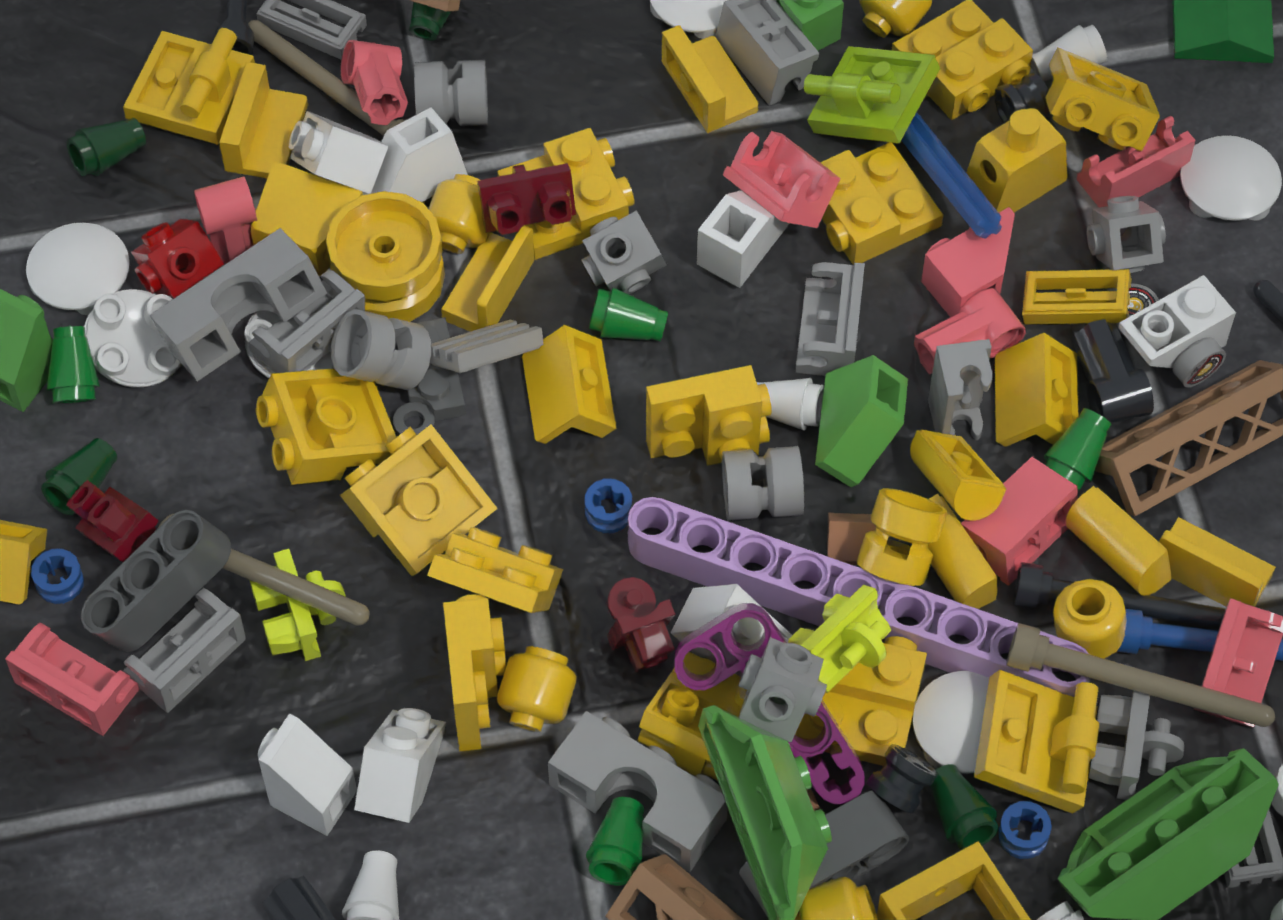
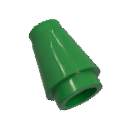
[589,287,668,342]
[47,326,100,403]
[1044,408,1111,492]
[586,797,644,886]

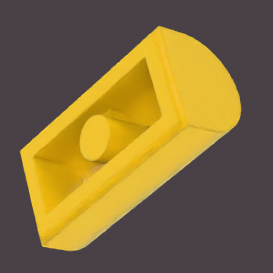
[910,430,1006,521]
[1066,486,1171,596]
[928,494,997,609]

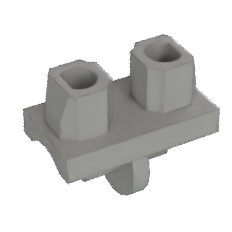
[1089,690,1185,800]

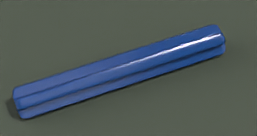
[901,112,1002,239]

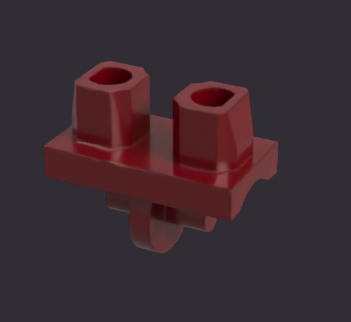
[477,163,576,235]
[67,480,159,562]
[607,577,675,672]

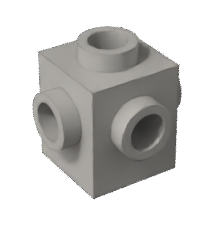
[1087,196,1166,273]
[581,210,666,294]
[739,637,827,742]

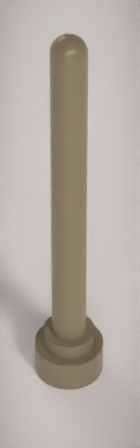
[248,20,405,136]
[158,514,370,626]
[1006,623,1275,727]

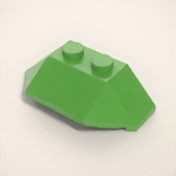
[698,705,832,920]
[1058,748,1279,920]

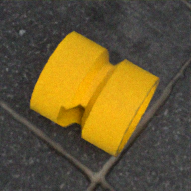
[857,488,947,586]

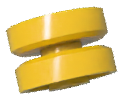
[326,191,445,322]

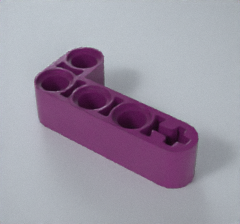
[675,603,865,804]

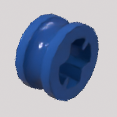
[585,479,632,533]
[31,549,84,604]
[998,801,1052,859]

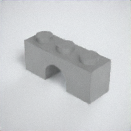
[150,228,327,381]
[548,711,728,872]

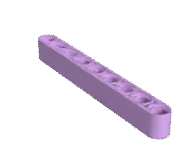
[628,497,1090,697]

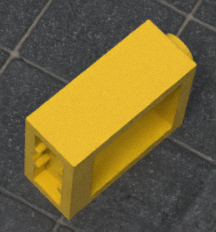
[877,841,1031,920]

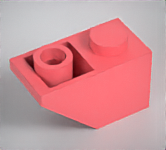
[921,207,1015,318]

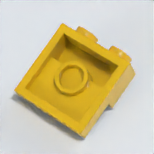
[892,0,1033,120]
[1045,47,1160,151]
[497,128,634,260]
[820,142,943,265]
[646,365,772,466]
[256,368,396,485]
[340,424,498,576]
[427,527,563,613]
[443,594,506,752]
[795,636,927,766]

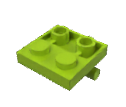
[804,46,940,143]

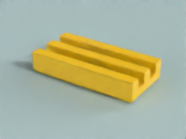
[1022,269,1132,324]

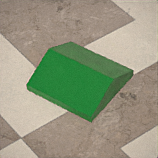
[1172,0,1274,63]

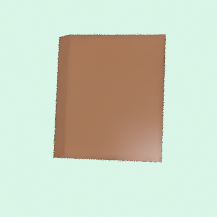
[827,513,876,565]

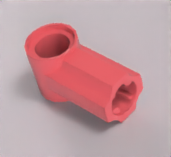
[341,40,408,125]
[194,176,257,264]
[914,288,1026,375]

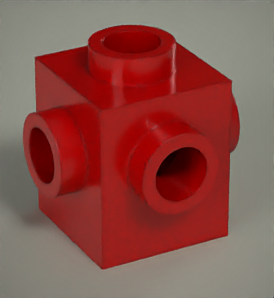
[131,219,224,299]

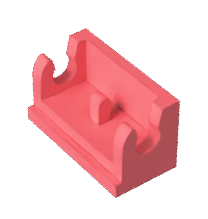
[1076,116,1196,208]
[723,131,841,228]
[961,457,1078,586]
[1194,598,1283,728]
[5,623,139,736]

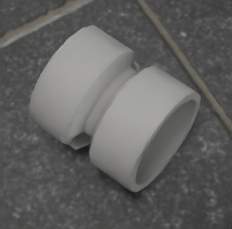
[414,60,488,126]
[331,309,431,390]
[722,446,804,521]

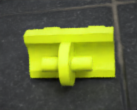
[249,549,346,661]
[788,584,891,693]

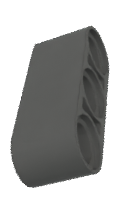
[81,510,231,652]
[739,791,909,917]

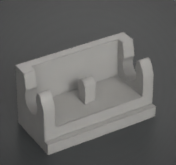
[715,0,819,106]
[795,262,865,376]
[249,269,365,373]
[928,339,992,440]
[123,588,246,713]

